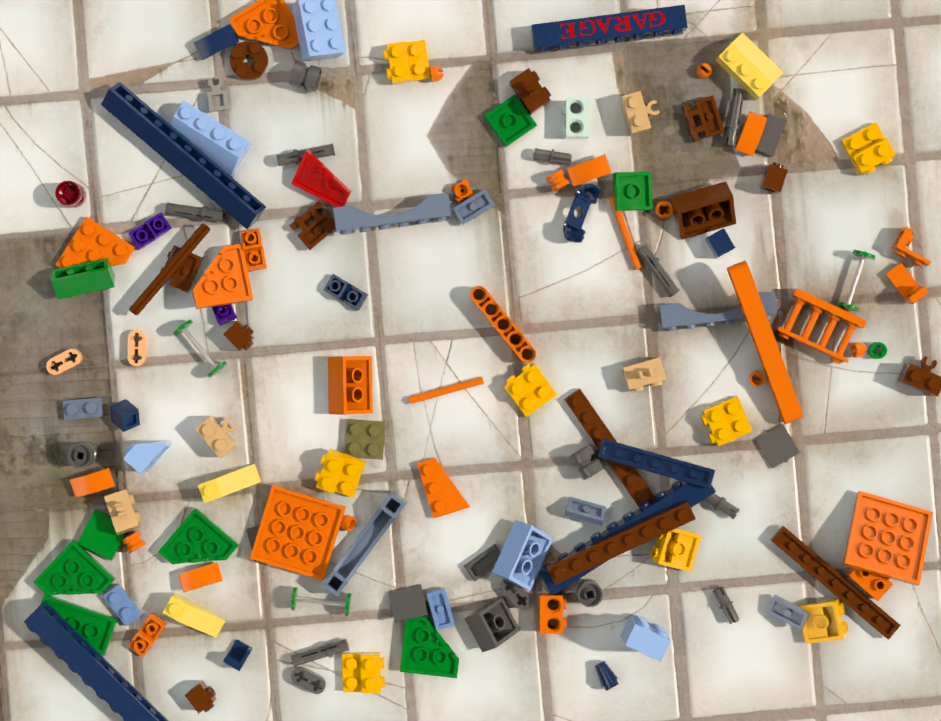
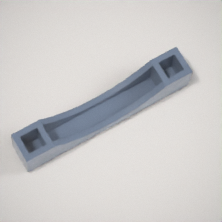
[333,193,451,235]
[658,292,777,331]
[322,491,407,597]

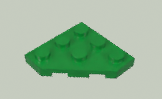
[158,508,239,564]
[33,540,116,595]
[400,616,459,678]

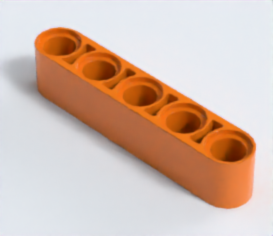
[470,286,536,363]

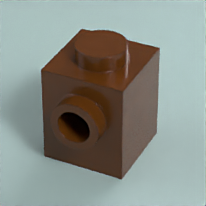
[759,162,788,194]
[223,321,255,351]
[185,680,217,714]

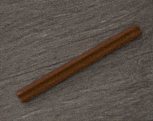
[129,223,210,315]

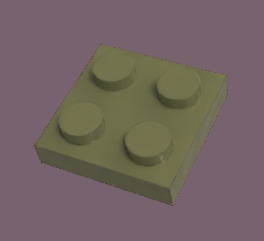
[345,419,386,460]

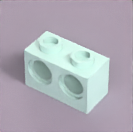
[562,98,589,139]

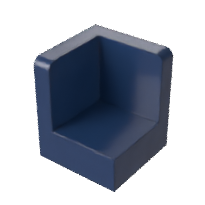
[705,228,735,258]
[110,399,140,432]
[223,639,253,671]

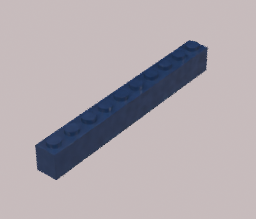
[101,82,266,229]
[540,480,716,595]
[24,601,168,721]

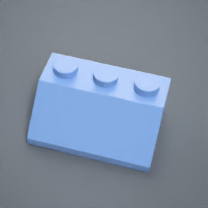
[492,520,553,591]

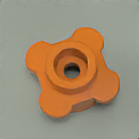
[451,180,473,202]

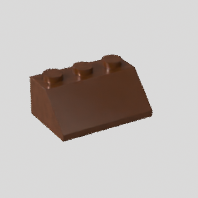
[671,181,736,240]

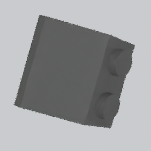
[464,597,520,652]

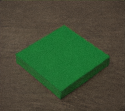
[484,94,537,148]
[613,172,653,211]
[78,509,127,561]

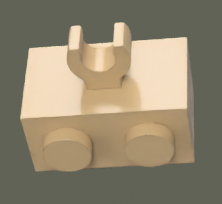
[620,91,660,136]
[622,357,666,393]
[195,416,238,458]
[104,489,142,535]

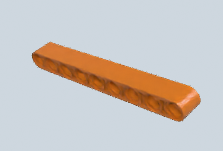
[727,261,803,425]

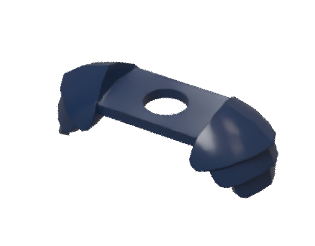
[563,184,601,243]

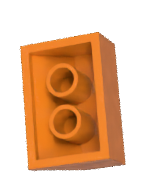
[328,356,373,415]

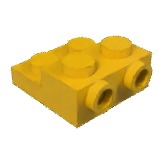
[384,40,431,85]
[841,122,896,175]
[504,363,557,417]
[701,396,752,447]
[314,448,366,498]
[650,528,701,572]
[799,598,848,644]
[342,652,385,693]

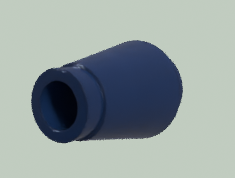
[595,661,619,691]

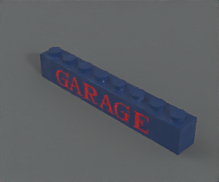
[531,5,688,53]

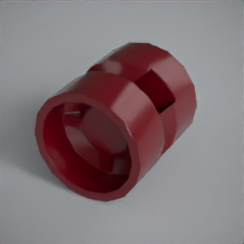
[55,181,86,208]

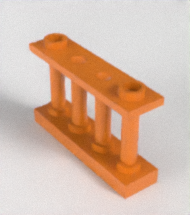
[775,288,867,365]

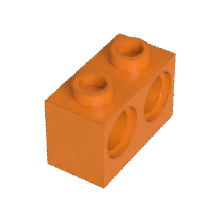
[539,593,567,634]

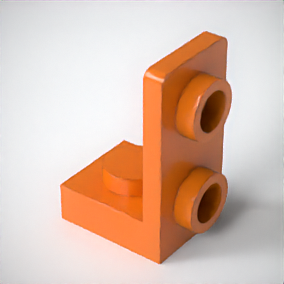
[891,227,931,267]
[886,263,929,304]

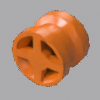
[546,170,569,192]
[122,531,146,554]

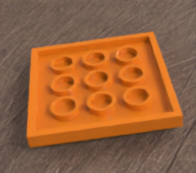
[250,485,346,580]
[843,491,933,586]

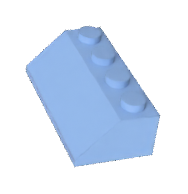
[170,100,252,176]

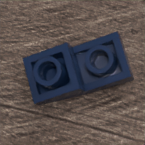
[194,24,239,60]
[323,274,368,311]

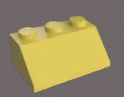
[715,33,783,100]

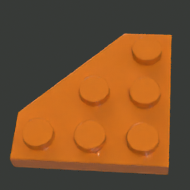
[228,0,299,50]
[56,216,136,268]
[192,244,253,309]

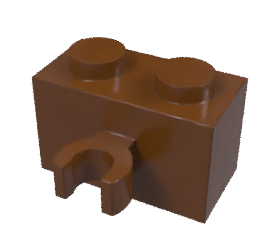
[509,68,551,115]
[897,356,941,396]

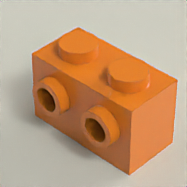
[845,567,893,601]

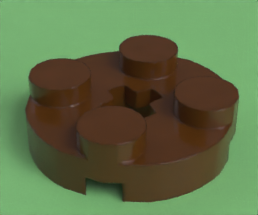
[230,41,269,81]

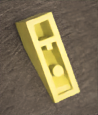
[198,464,261,503]
[163,593,226,638]

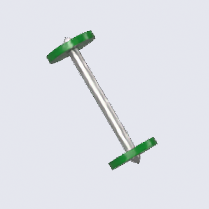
[836,250,876,312]
[173,319,227,378]
[290,587,353,616]

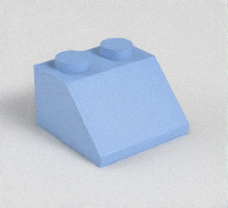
[123,441,172,474]

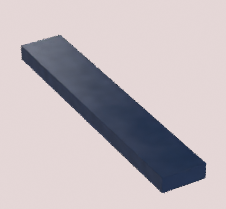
[598,439,715,489]

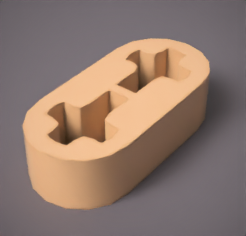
[127,330,147,366]
[46,349,83,375]

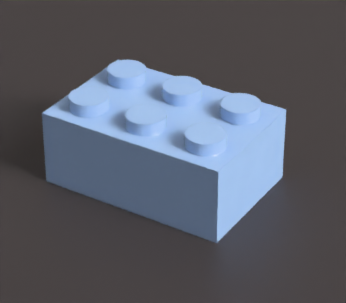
[292,0,346,62]
[620,615,671,662]

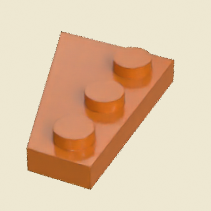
[417,458,470,518]

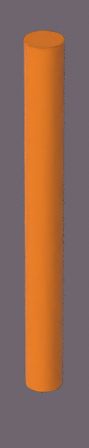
[608,196,642,270]
[408,377,484,404]

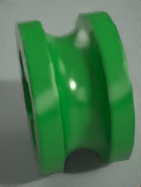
[868,342,887,359]

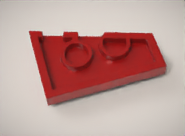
[291,149,351,207]

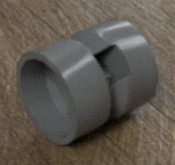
[289,61,322,92]
[67,441,99,468]
[569,445,604,480]
[576,579,603,607]

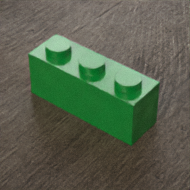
[51,258,115,299]

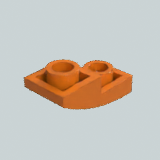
[735,111,767,156]
[567,154,612,187]
[240,228,267,272]
[70,468,115,497]
[178,562,223,593]
[128,613,167,657]

